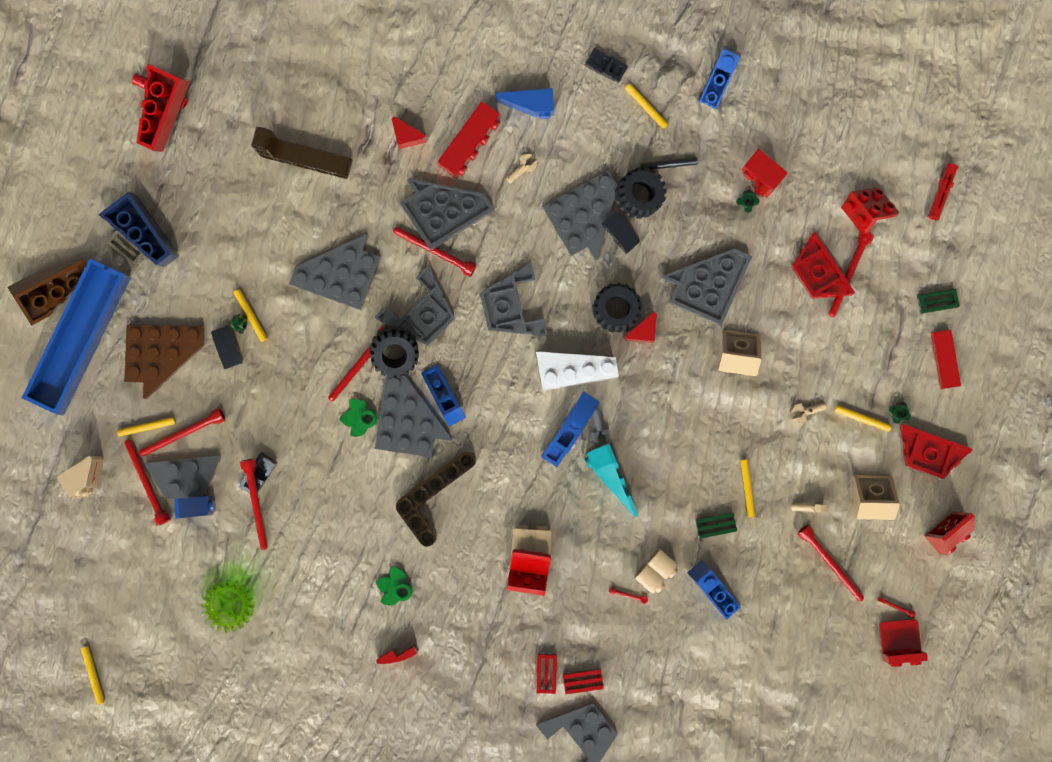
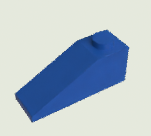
[496,88,554,119]
[421,364,466,427]
[174,496,215,519]

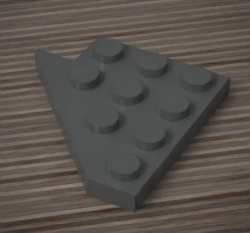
[543,170,618,261]
[399,178,495,251]
[289,234,381,310]
[662,248,752,326]
[375,374,451,457]

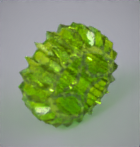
[201,579,255,633]

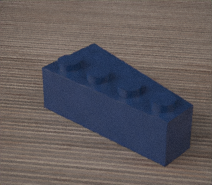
[98,192,179,267]

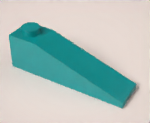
[584,444,638,517]

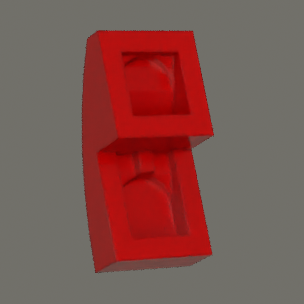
[376,645,419,664]

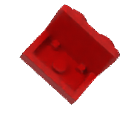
[841,187,899,235]
[507,549,551,596]
[879,619,928,667]

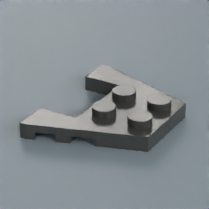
[480,263,548,336]
[375,266,455,346]
[536,702,618,762]

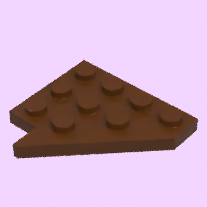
[124,325,205,399]

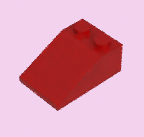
[925,511,975,555]

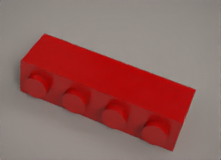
[437,101,501,179]

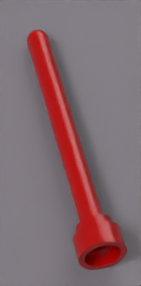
[393,227,477,277]
[829,232,874,317]
[328,325,384,401]
[139,407,226,456]
[124,439,171,526]
[240,458,268,550]
[797,524,864,601]

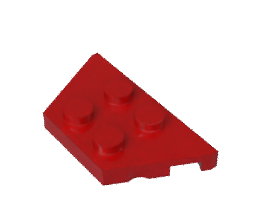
[791,232,855,299]
[900,424,973,479]

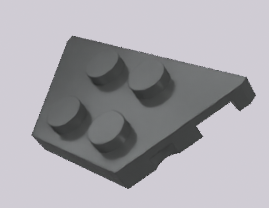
[145,455,221,500]

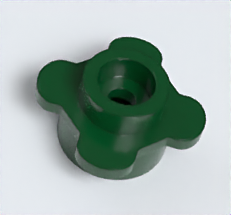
[736,190,759,213]
[231,313,248,334]
[889,402,911,424]

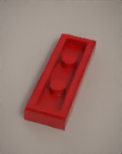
[931,330,961,389]

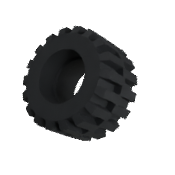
[615,167,667,219]
[593,283,642,333]
[370,325,419,378]

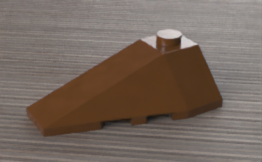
[8,258,86,326]

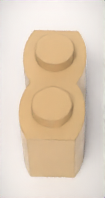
[511,525,552,554]
[634,548,678,594]

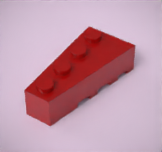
[136,64,190,152]

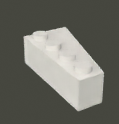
[536,351,619,391]

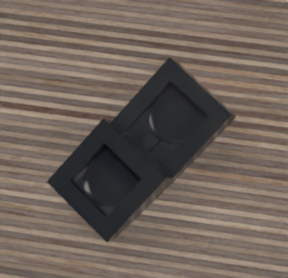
[584,48,628,83]
[602,211,640,254]
[211,325,243,369]
[239,452,278,494]

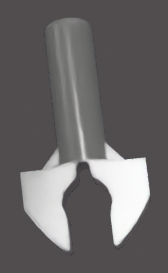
[591,408,611,445]

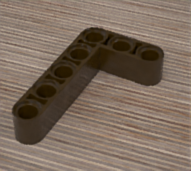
[251,127,353,179]
[396,452,476,547]

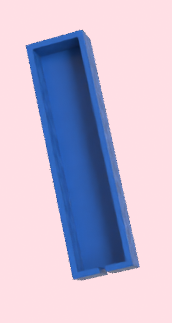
[21,259,131,415]

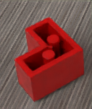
[741,148,788,198]

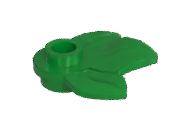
[339,399,378,437]
[376,567,413,606]

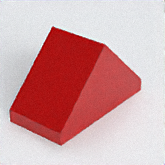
[391,116,427,149]
[624,312,657,343]

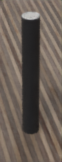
[640,157,698,170]

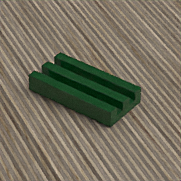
[917,288,960,314]
[695,512,737,539]

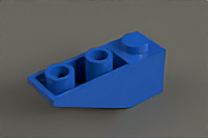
[699,46,741,109]
[687,560,741,620]

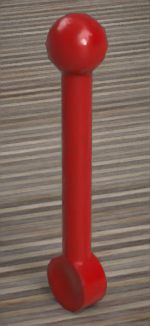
[609,587,648,604]
[877,597,916,618]

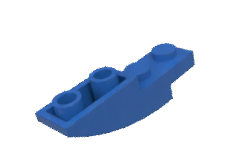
[541,391,599,467]

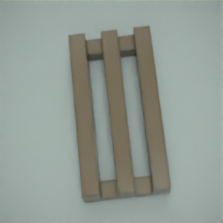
[105,230,145,268]

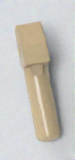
[506,154,537,183]
[790,402,827,423]
[791,503,829,513]

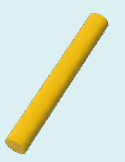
[625,83,669,129]
[233,289,268,342]
[834,405,892,432]
[117,416,176,437]
[740,459,756,517]
[81,646,105,704]

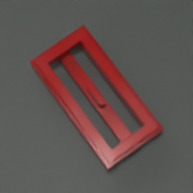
[536,653,557,694]
[563,669,604,695]

